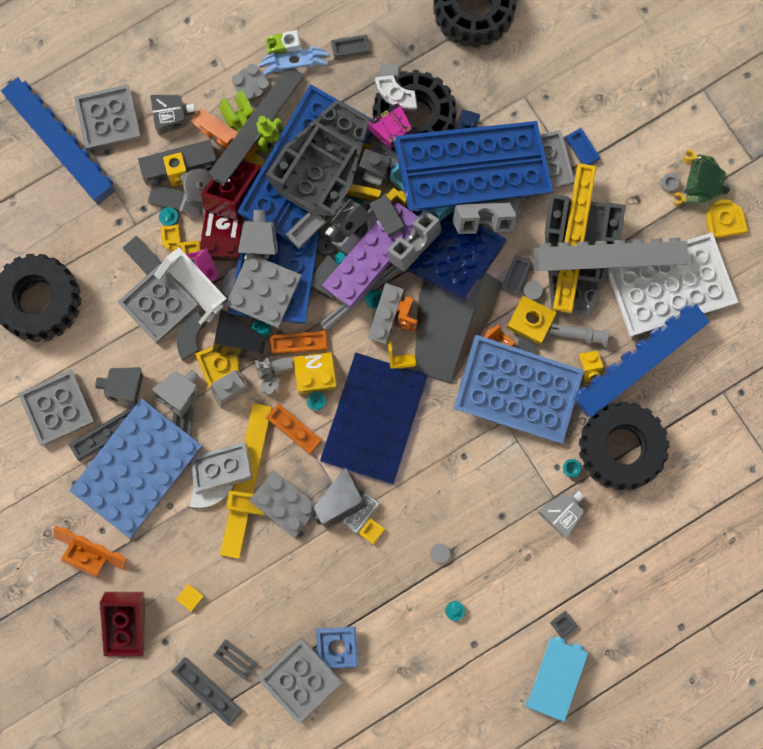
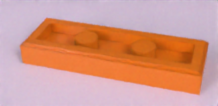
[269,330,328,355]
[265,403,322,455]

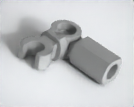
[255,357,294,380]

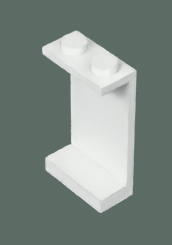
[154,248,227,325]

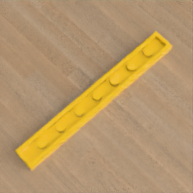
[552,163,597,313]
[220,403,272,559]

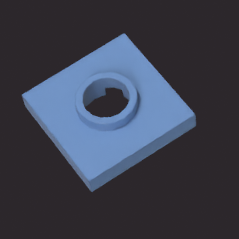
[316,626,359,669]

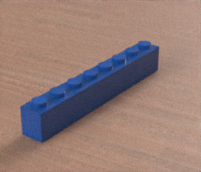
[0,77,115,205]
[573,304,710,417]

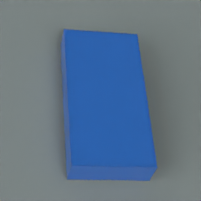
[565,128,600,165]

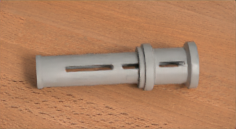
[550,323,609,347]

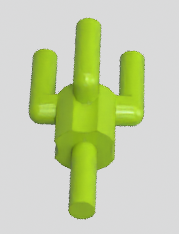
[218,90,261,153]
[256,116,285,154]

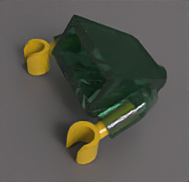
[673,150,730,206]

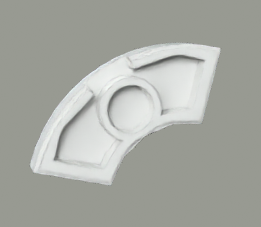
[375,75,417,111]
[189,484,235,508]

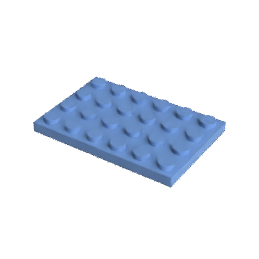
[453,335,584,444]
[69,398,203,539]

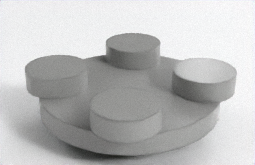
[232,64,269,100]
[181,169,212,203]

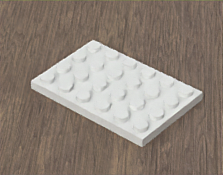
[607,233,738,337]

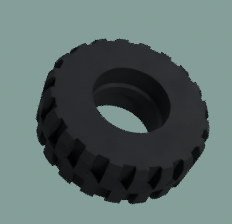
[433,0,517,48]
[373,70,457,153]
[0,253,81,342]
[579,402,670,491]

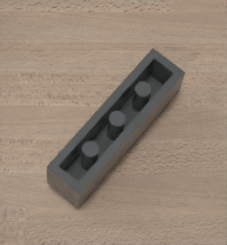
[138,139,217,186]

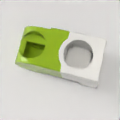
[266,30,302,55]

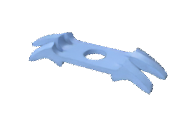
[259,46,330,76]

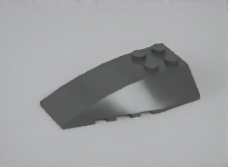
[266,100,370,216]
[544,194,626,315]
[414,259,502,383]

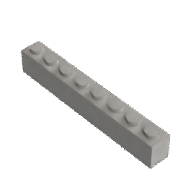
[533,238,688,271]

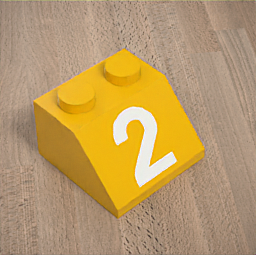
[294,352,337,395]

